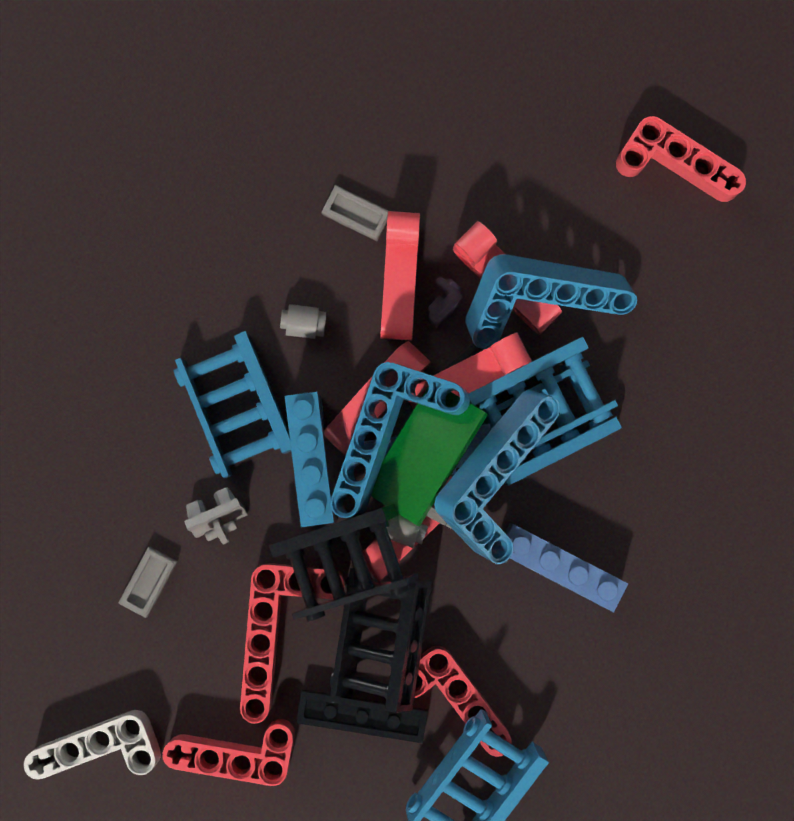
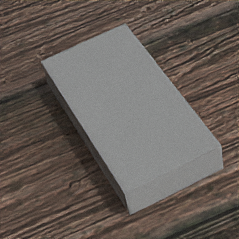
[321,185,388,242]
[118,547,178,618]

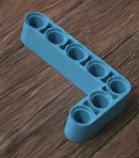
[465,254,638,349]
[330,362,470,518]
[434,389,560,564]

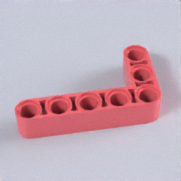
[240,563,345,724]

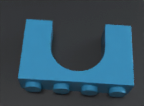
[285,392,337,527]

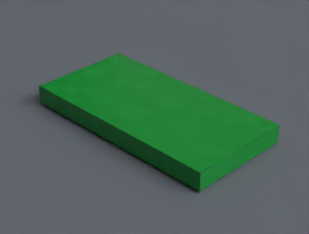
[371,386,488,527]

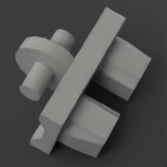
[184,487,247,545]

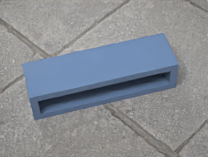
[505,523,628,612]

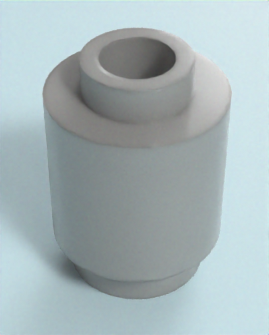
[280,304,326,339]
[387,514,428,548]

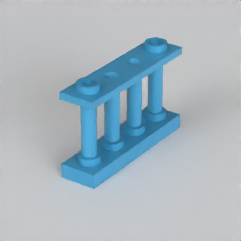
[173,331,291,478]
[469,337,618,460]
[479,360,622,486]
[405,709,549,821]

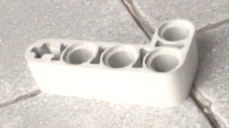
[24,710,161,780]

